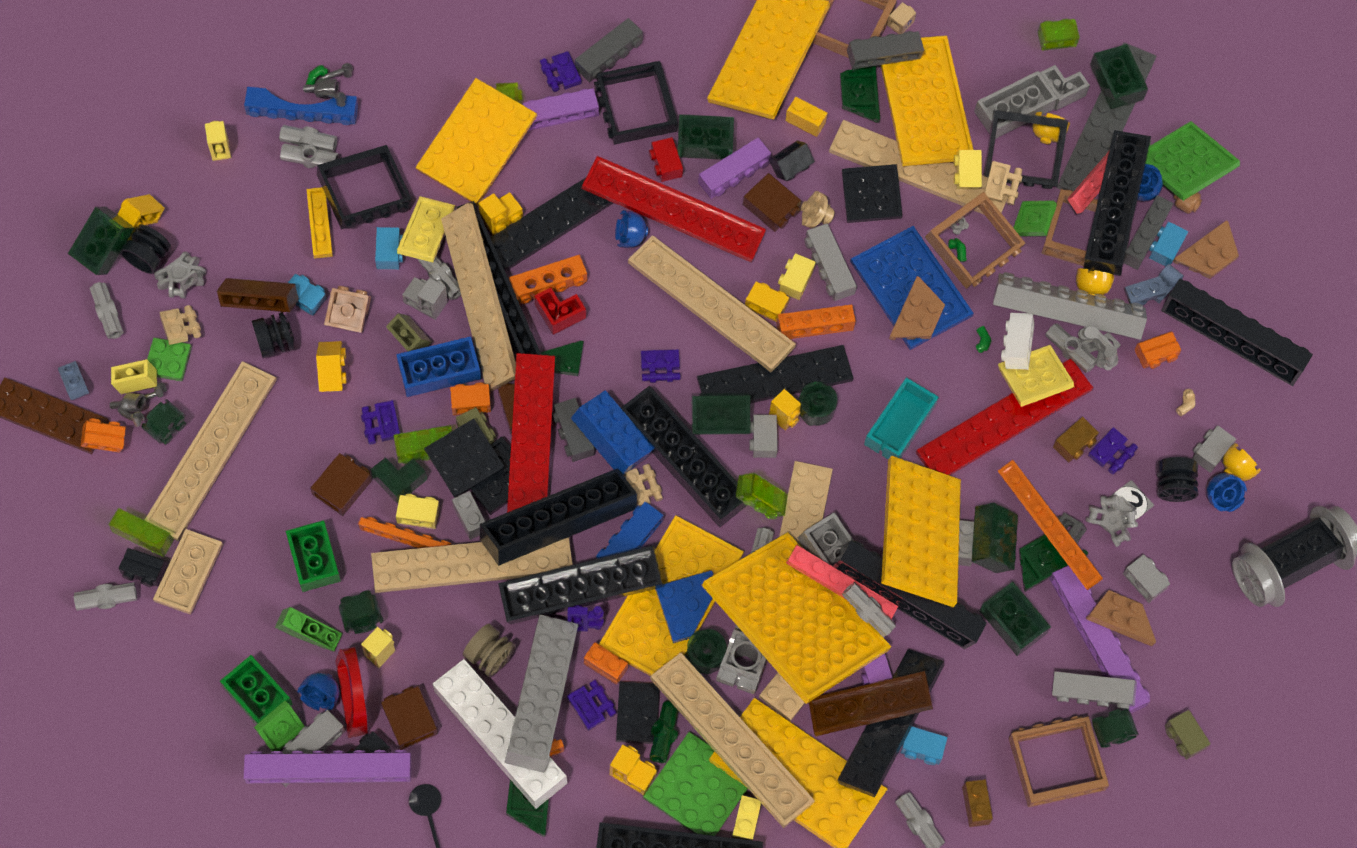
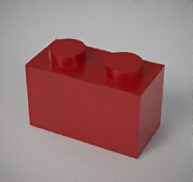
[649,137,683,182]

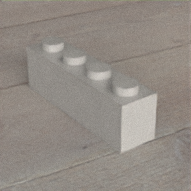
[804,223,857,301]
[1052,672,1137,709]
[281,710,346,788]

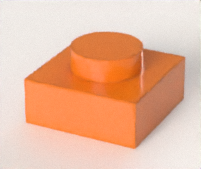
[549,739,564,757]

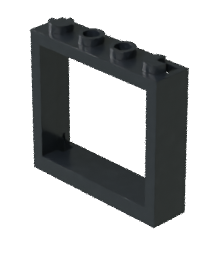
[594,61,678,145]
[983,110,1068,189]
[317,145,412,230]

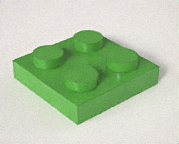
[1013,200,1057,236]
[147,338,192,381]
[254,701,305,752]

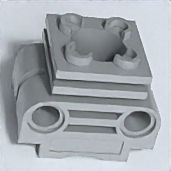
[716,625,767,695]

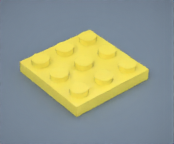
[998,345,1074,407]

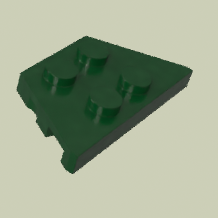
[840,66,880,123]
[1019,535,1089,592]
[506,759,553,837]

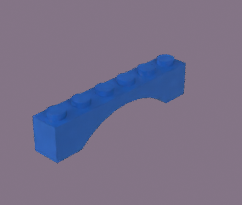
[244,87,358,125]

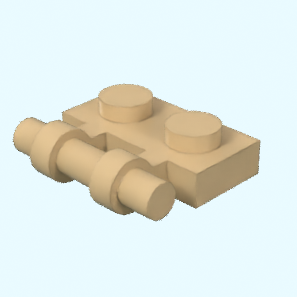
[985,161,1022,205]
[160,305,201,345]
[623,464,663,511]

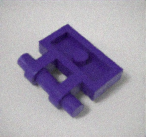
[540,51,582,92]
[641,349,680,383]
[361,400,401,445]
[1088,427,1138,475]
[568,605,604,632]
[567,680,617,731]

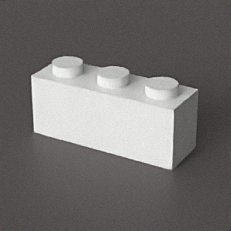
[1001,313,1034,370]

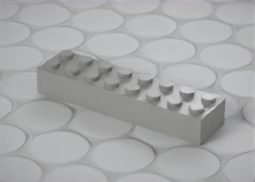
[993,272,1147,340]
[504,615,578,773]

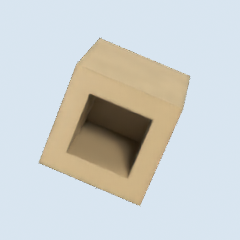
[887,2,916,34]

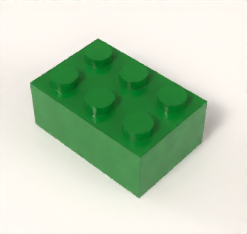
[286,520,341,592]
[220,655,292,725]

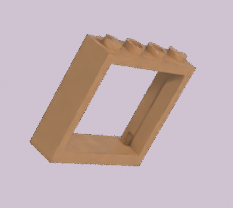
[812,0,897,58]
[1041,189,1098,266]
[925,192,1025,289]
[1008,716,1109,807]

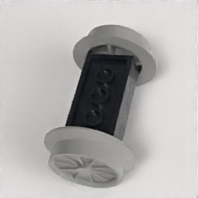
[1232,506,1357,607]

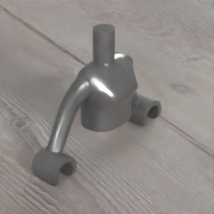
[303,63,353,107]
[110,383,167,427]

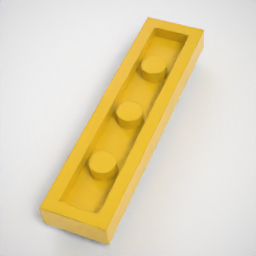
[306,187,333,259]

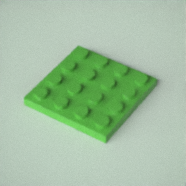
[1146,121,1240,201]
[643,732,748,836]

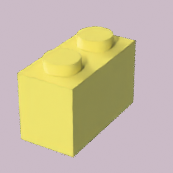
[205,121,231,161]
[954,150,982,189]
[778,253,816,300]
[111,359,157,394]
[396,494,440,529]
[361,627,395,668]
[732,795,761,840]

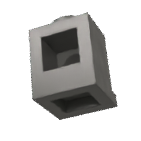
[1058,513,1087,544]

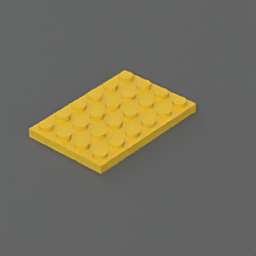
[415,78,537,206]

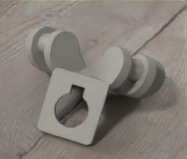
[154,251,206,299]
[1078,326,1120,370]
[1085,495,1138,547]

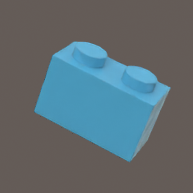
[1149,221,1189,267]
[375,227,403,270]
[900,727,948,765]

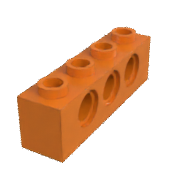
[509,254,587,304]
[776,304,856,339]

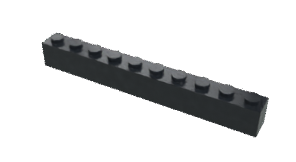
[457,201,541,355]

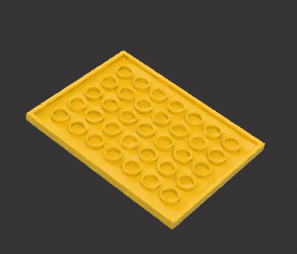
[702,532,892,704]

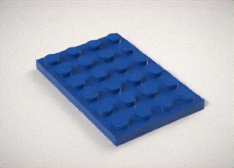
[850,226,974,350]

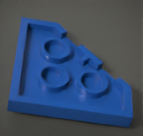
[655,570,713,643]

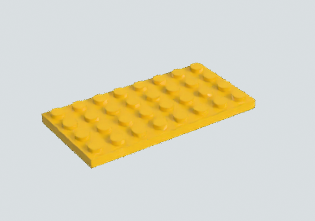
[707,0,830,120]
[880,36,973,166]
[881,456,961,607]
[599,515,744,676]
[709,698,887,848]

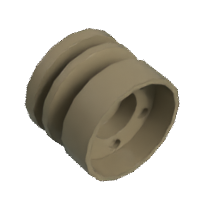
[463,623,516,677]

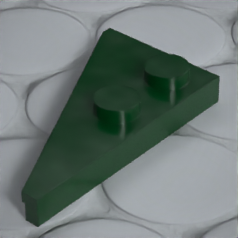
[515,341,584,376]

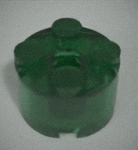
[799,382,838,426]
[141,399,187,445]
[338,590,383,634]
[686,629,727,674]
[1092,709,1139,748]

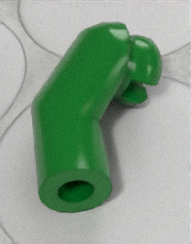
[305,65,328,85]
[948,238,967,262]
[976,326,992,353]

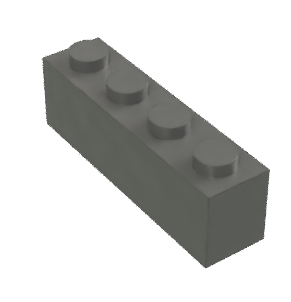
[575,18,643,82]
[847,31,924,69]
[1124,195,1174,270]

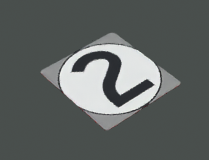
[1109,480,1154,523]

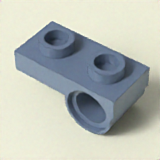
[1153,264,1184,304]
[1124,276,1167,305]
[58,361,89,401]

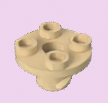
[801,191,834,228]

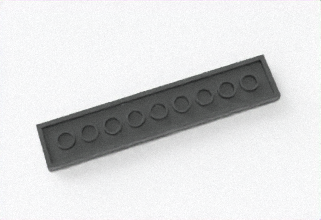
[1056,42,1157,192]

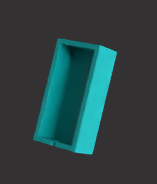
[864,377,939,459]

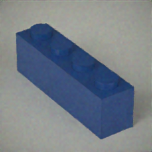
[596,502,664,559]

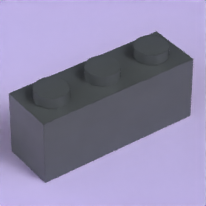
[552,398,594,462]

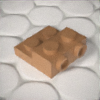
[324,286,371,333]

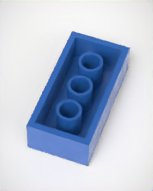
[396,336,481,397]
[571,390,655,475]

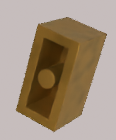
[1053,417,1099,463]
[962,779,993,827]

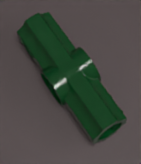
[649,701,679,764]

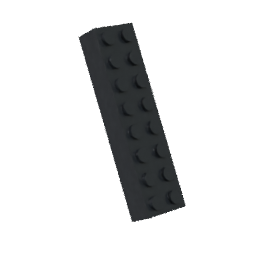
[1084,130,1151,276]
[1161,279,1313,386]
[621,386,750,528]
[480,468,637,566]
[831,540,987,649]
[498,546,664,625]
[596,822,763,848]

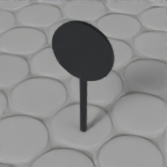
[409,784,441,848]

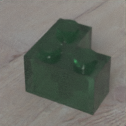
[371,457,427,504]

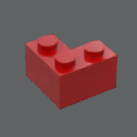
[534,287,586,335]

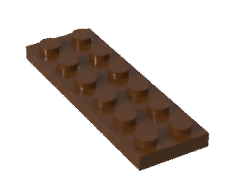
[0,377,110,455]
[809,671,933,737]

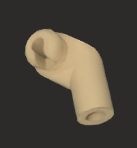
[1176,389,1195,416]

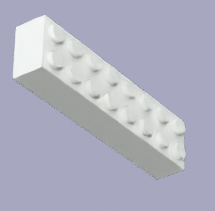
[433,659,567,809]

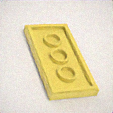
[397,196,455,262]

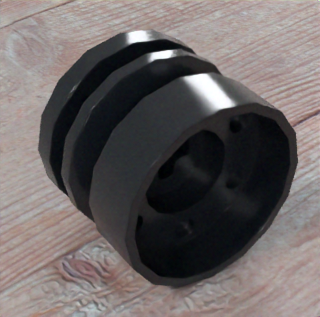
[120,224,171,274]
[252,312,294,358]
[1157,457,1199,502]

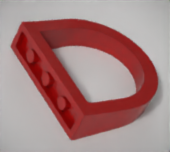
[335,647,368,738]

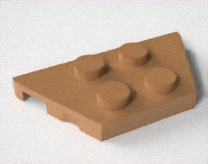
[1173,220,1239,279]
[889,276,945,340]
[1086,590,1156,646]

